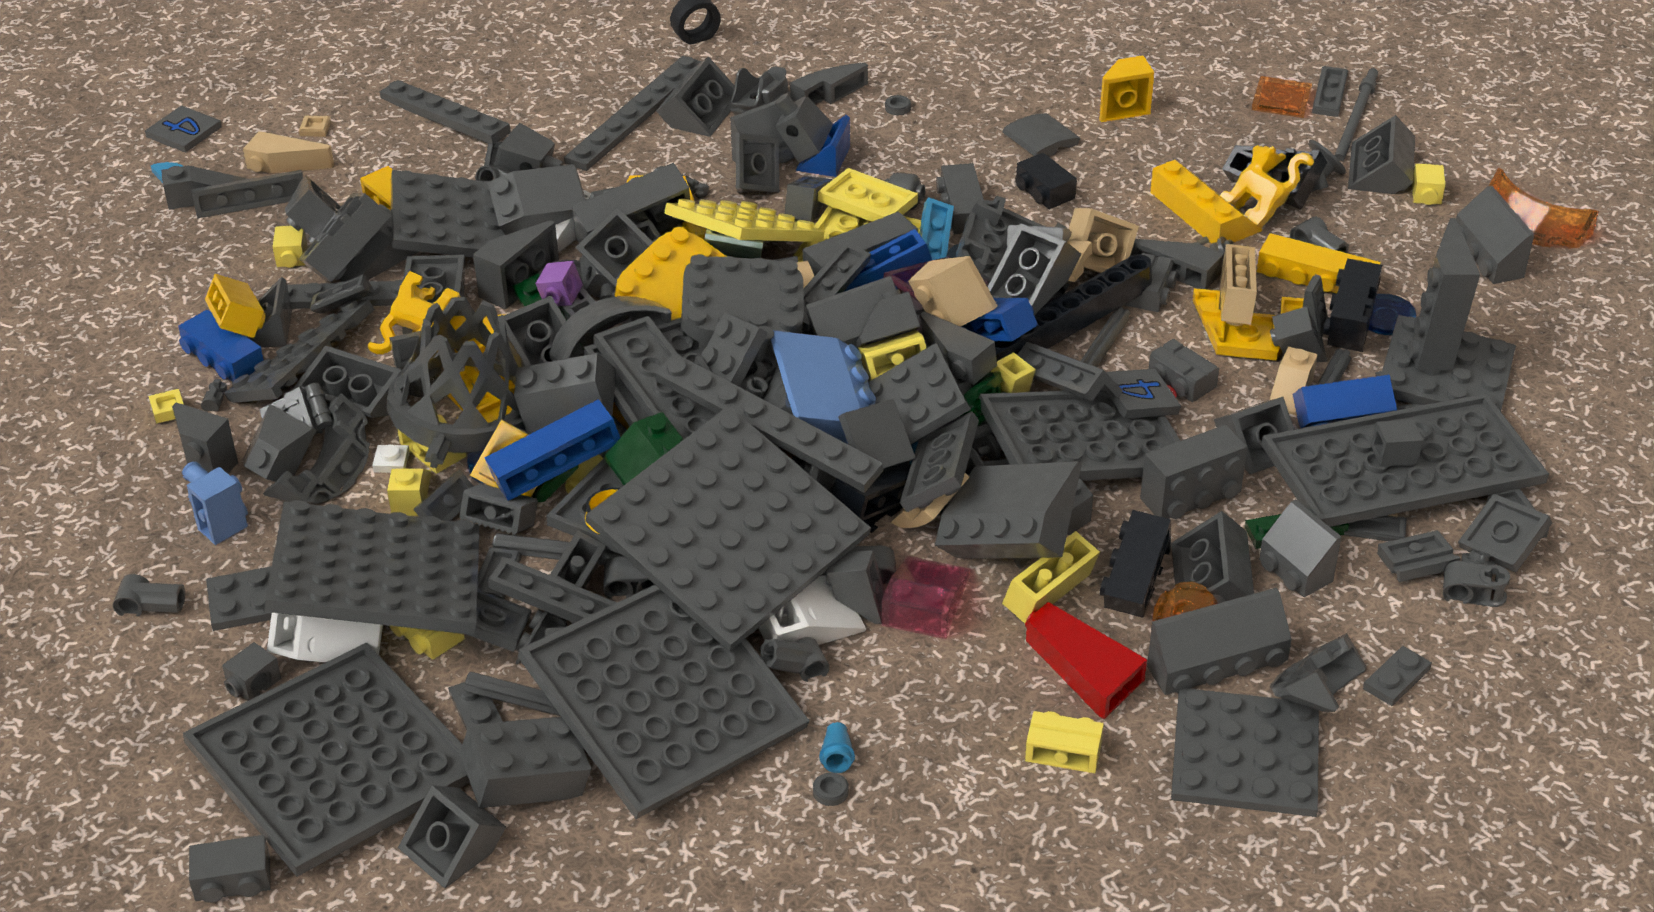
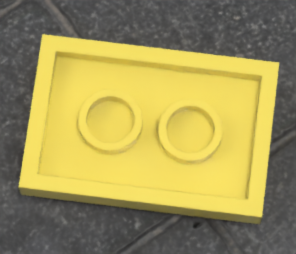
[818,168,918,222]

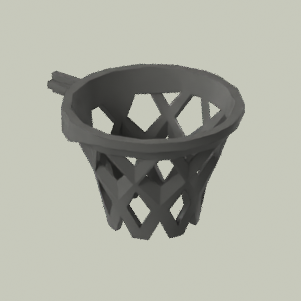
[387,297,525,468]

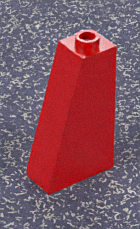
[1025,602,1147,719]

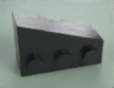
[1222,145,1327,210]
[831,462,911,533]

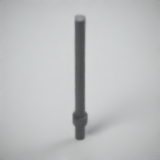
[1334,68,1378,161]

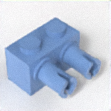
[182,462,248,545]

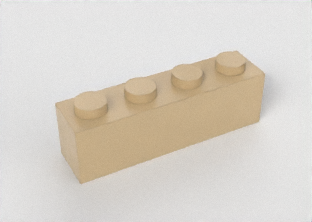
[1220,244,1257,326]

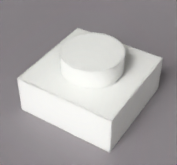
[372,445,409,473]

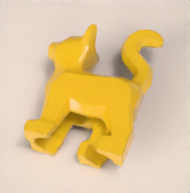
[1220,145,1314,228]
[368,271,461,355]

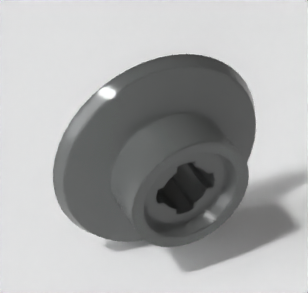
[1308,140,1346,178]

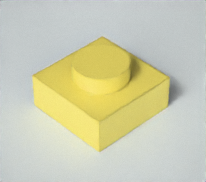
[148,389,184,424]

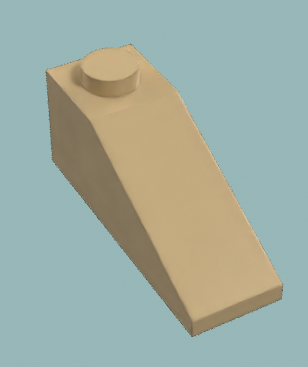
[243,131,334,173]

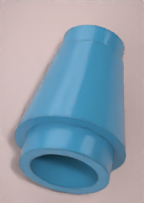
[819,722,855,773]

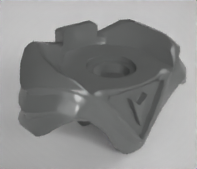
[729,66,790,116]

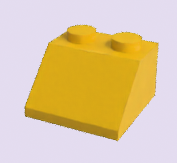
[1099,55,1154,122]

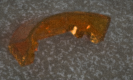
[1489,168,1599,249]

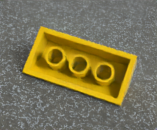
[1150,160,1262,244]

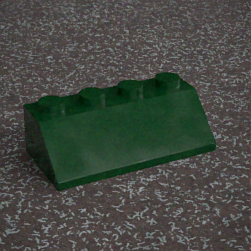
[605,412,684,485]

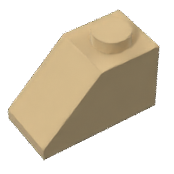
[1270,347,1318,416]

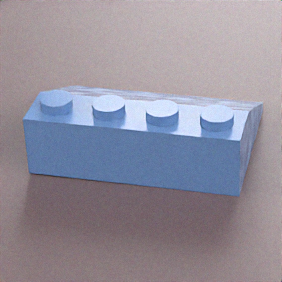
[771,330,876,444]

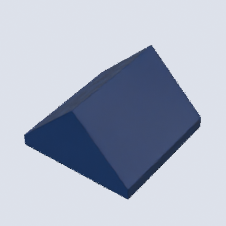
[796,114,850,177]

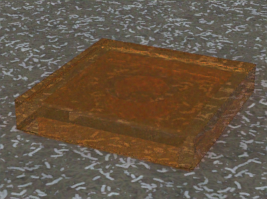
[1252,76,1312,118]

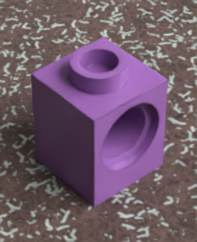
[535,261,583,306]

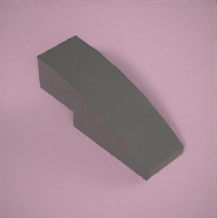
[790,63,868,105]

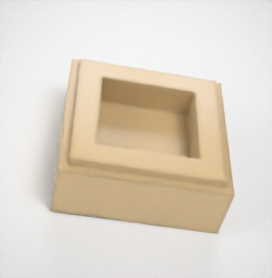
[299,116,331,137]

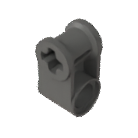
[1443,561,1510,607]

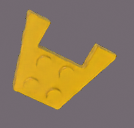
[1193,288,1304,361]

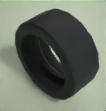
[670,0,721,44]

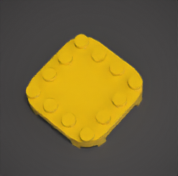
[614,227,726,321]

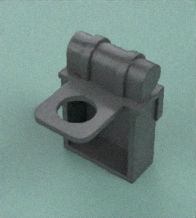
[259,383,333,435]

